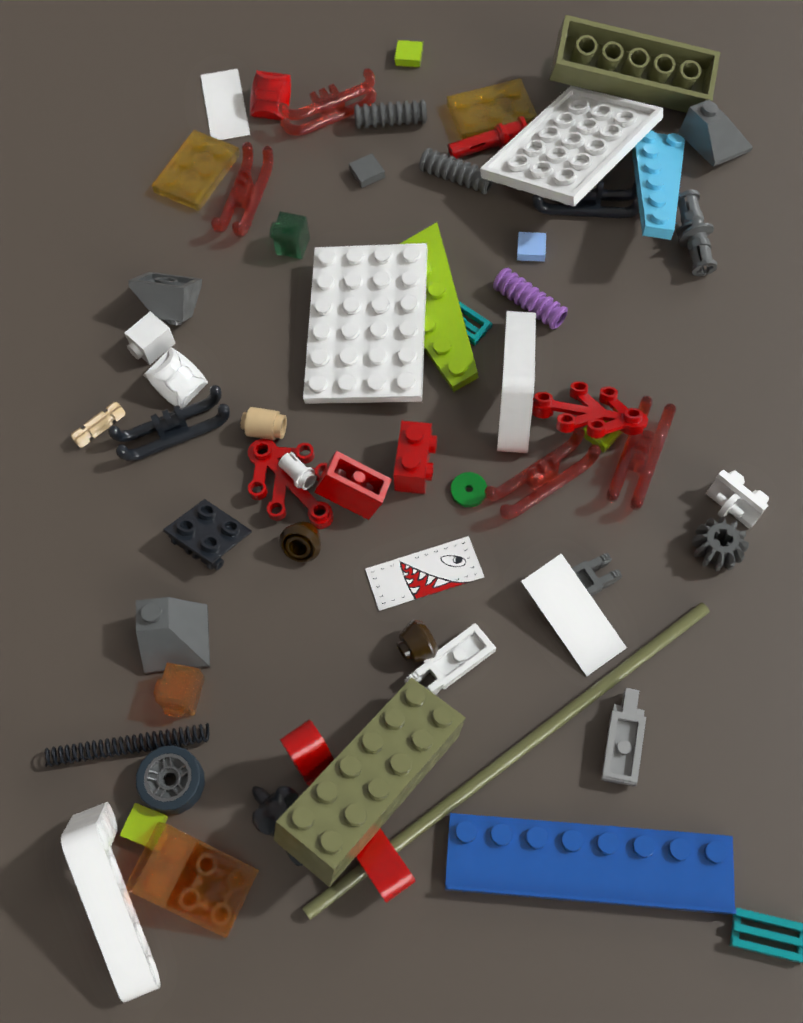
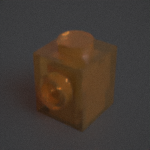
[154,662,205,718]

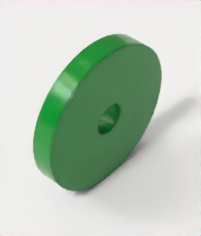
[451,472,488,507]

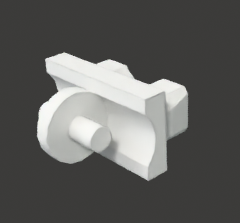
[706,470,769,529]

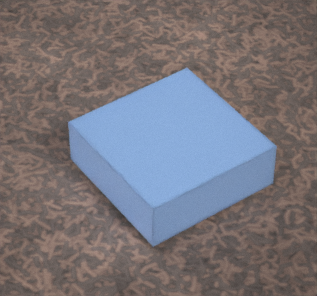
[517,232,546,262]

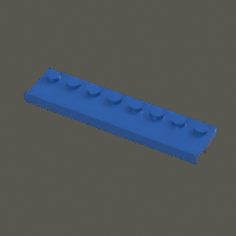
[445,813,736,915]

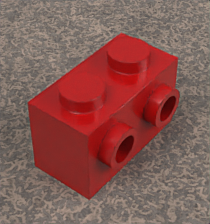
[393,420,437,494]
[314,451,392,520]

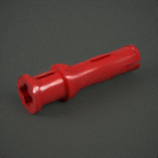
[447,116,527,159]

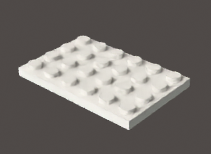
[480,86,663,206]
[303,243,428,404]

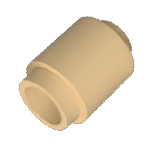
[241,407,287,441]

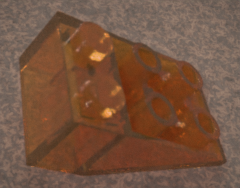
[126,822,259,938]

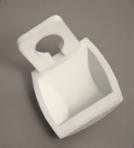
[143,347,208,409]

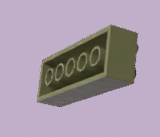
[549,15,721,113]
[274,677,466,887]

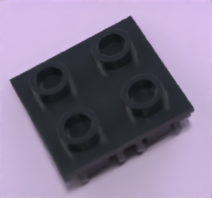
[163,499,252,570]

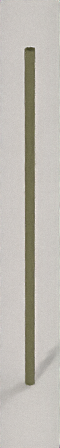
[302,603,710,920]

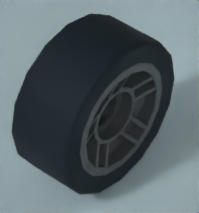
[136,745,205,815]

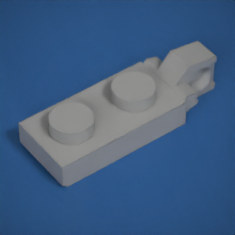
[601,688,646,787]

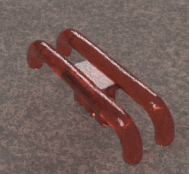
[278,68,377,136]
[211,142,274,237]
[606,396,676,511]
[485,427,601,520]

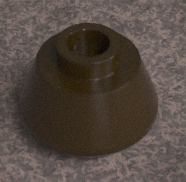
[279,521,321,562]
[396,620,438,663]

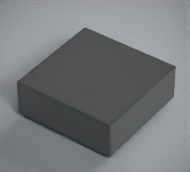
[349,153,385,188]

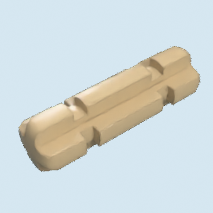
[70,402,125,448]

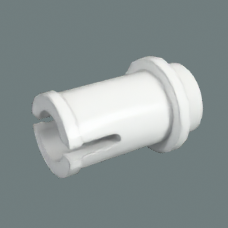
[278,452,316,490]

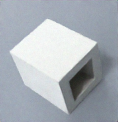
[124,311,176,365]

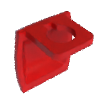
[250,70,291,121]

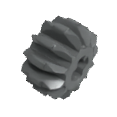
[692,516,749,572]

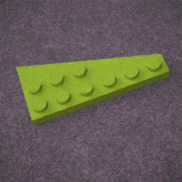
[400,222,479,392]

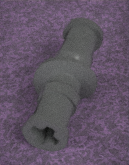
[676,190,718,276]

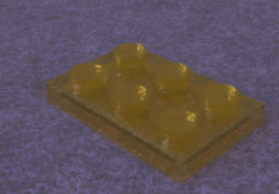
[447,78,537,140]
[152,130,240,211]

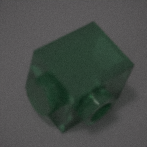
[270,211,310,259]

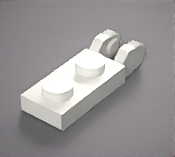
[405,623,496,695]

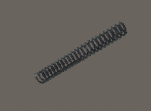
[44,723,209,767]

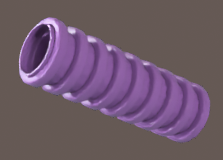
[493,268,568,330]

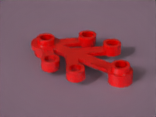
[532,381,648,439]
[248,438,334,529]

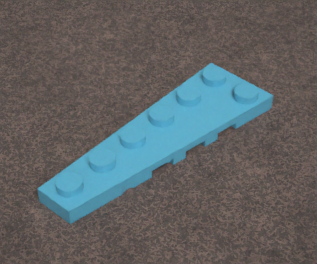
[632,130,685,240]

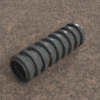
[354,99,427,129]
[419,148,493,194]

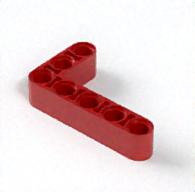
[279,719,416,903]

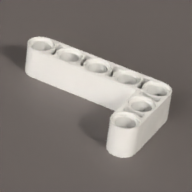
[497,311,536,453]
[61,802,160,1003]

